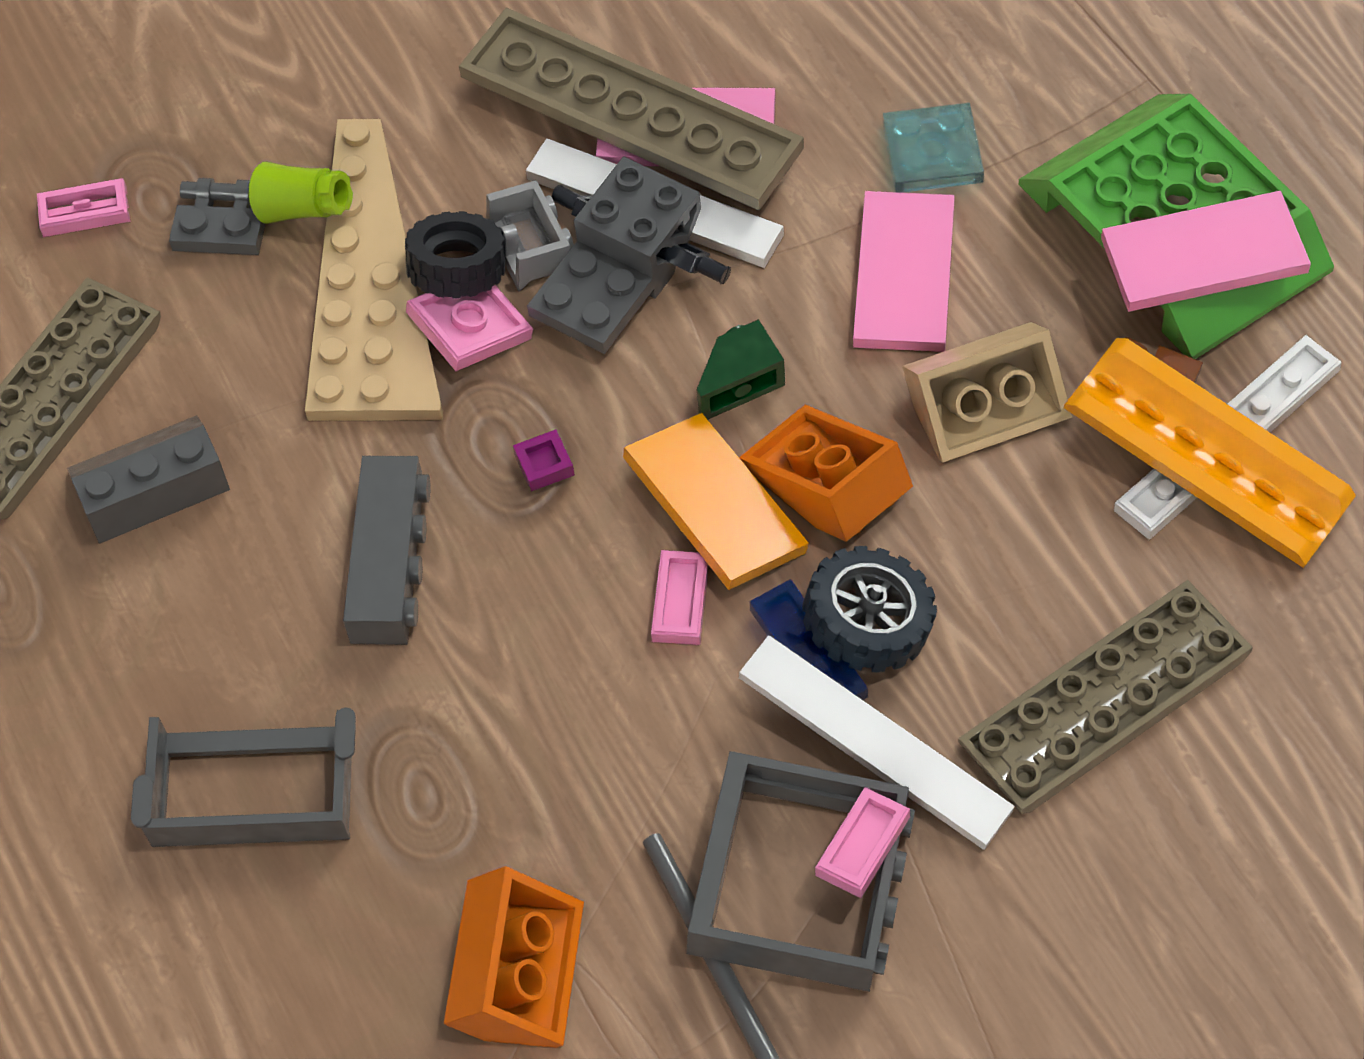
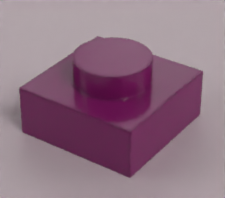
[513,429,575,492]

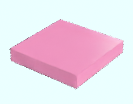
[406,285,533,371]

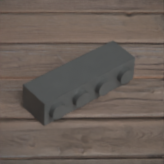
[343,456,431,645]

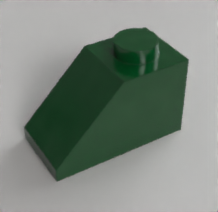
[697,319,785,420]

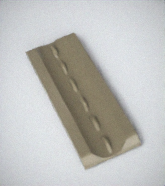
[0,277,161,520]
[958,580,1253,814]

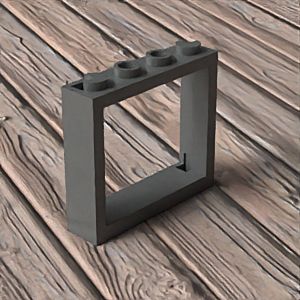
[686,751,915,992]

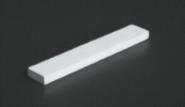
[526,138,784,268]
[1114,335,1342,540]
[739,635,1015,850]

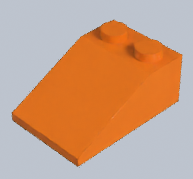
[739,405,913,542]

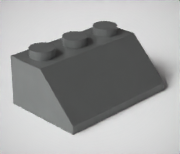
[67,415,230,544]

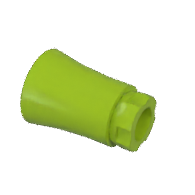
[249,161,353,224]

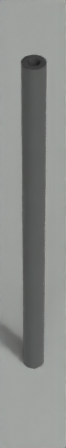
[643,833,780,1059]

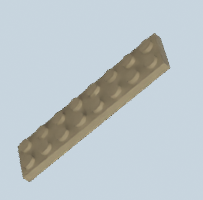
[459,8,804,210]

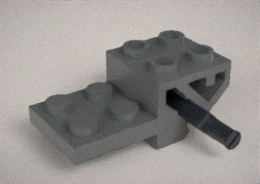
[527,156,731,354]

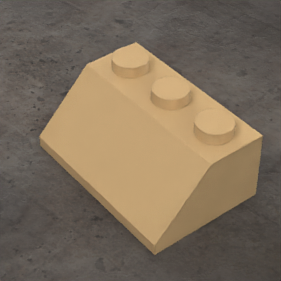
[902,322,1072,463]

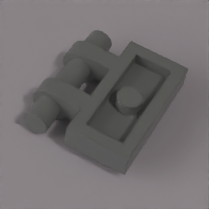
[169,178,266,255]

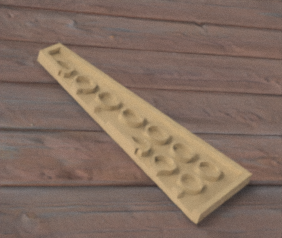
[305,119,443,421]

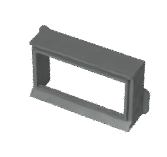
[131,707,356,847]

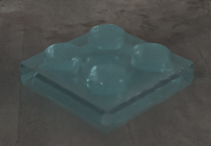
[883,103,984,193]

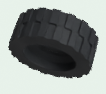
[405,211,505,298]

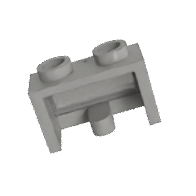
[486,180,574,292]

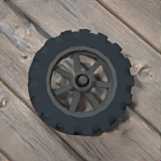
[802,546,937,673]

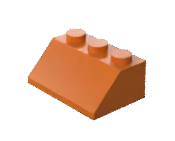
[444,866,584,1048]

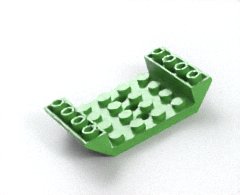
[1018,94,1334,359]

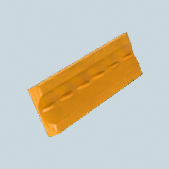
[1063,338,1356,569]

